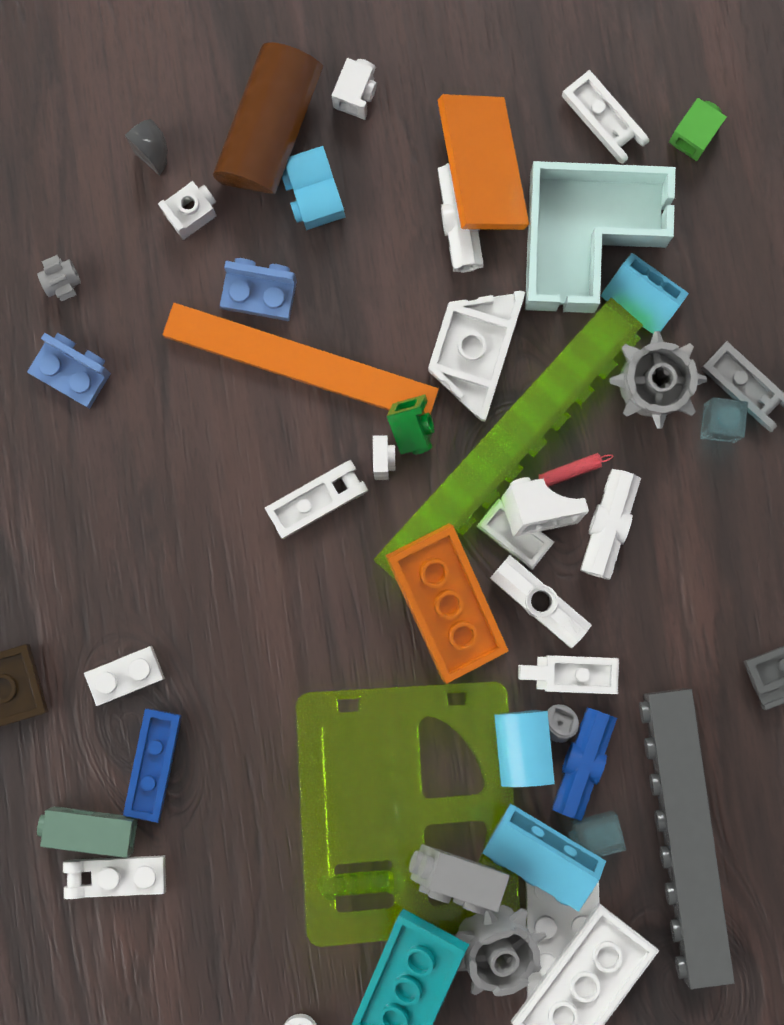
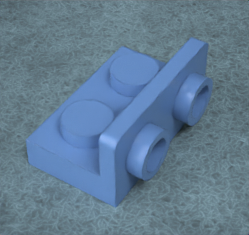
[220,258,297,321]
[27,333,111,409]

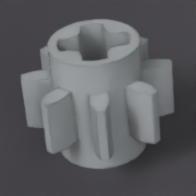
[37,255,81,301]

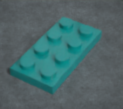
[352,909,470,1025]

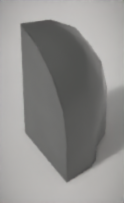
[125,119,168,176]

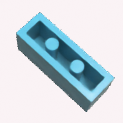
[482,803,606,912]

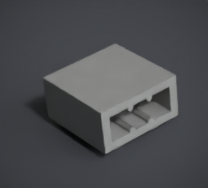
[409,844,510,915]

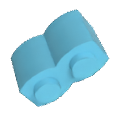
[282,146,346,230]

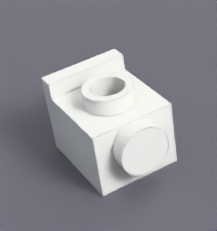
[332,58,377,120]
[158,181,216,240]

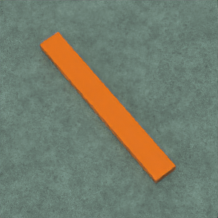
[162,303,439,415]

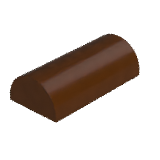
[213,42,323,194]

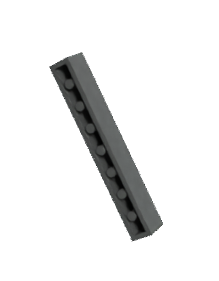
[639,688,735,989]

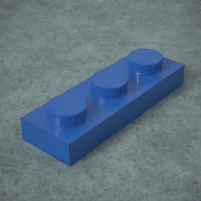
[123,708,182,823]

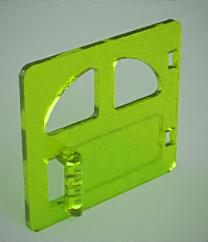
[295,682,520,947]

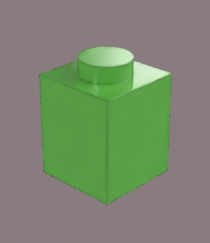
[668,98,727,161]

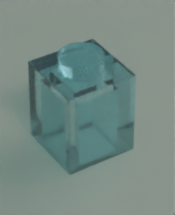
[700,397,748,443]
[567,811,627,857]

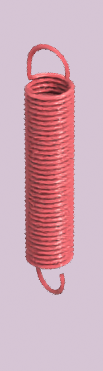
[538,453,613,487]

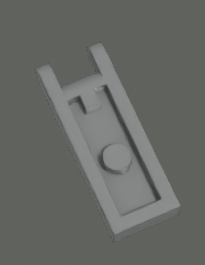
[701,341,784,432]

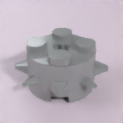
[609,331,707,429]
[455,905,546,997]

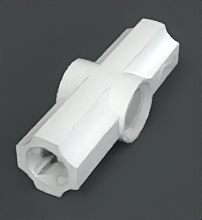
[438,163,483,273]
[580,469,641,580]
[490,555,592,649]

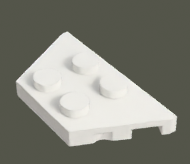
[428,291,525,422]

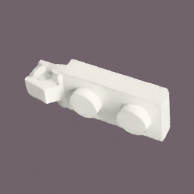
[518,655,619,694]

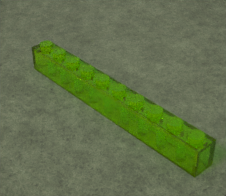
[373,297,643,583]

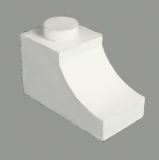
[501,477,589,537]

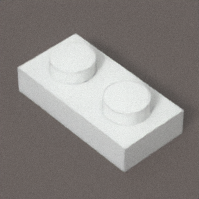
[373,435,395,480]
[84,646,165,706]

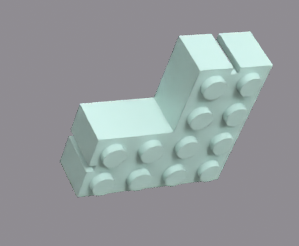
[525,161,676,313]

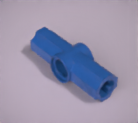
[551,707,617,821]

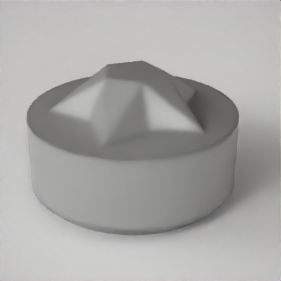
[547,704,579,743]

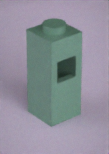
[37,806,138,858]

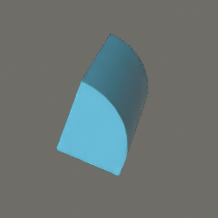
[600,253,689,334]
[494,710,555,787]

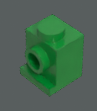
[387,394,435,455]

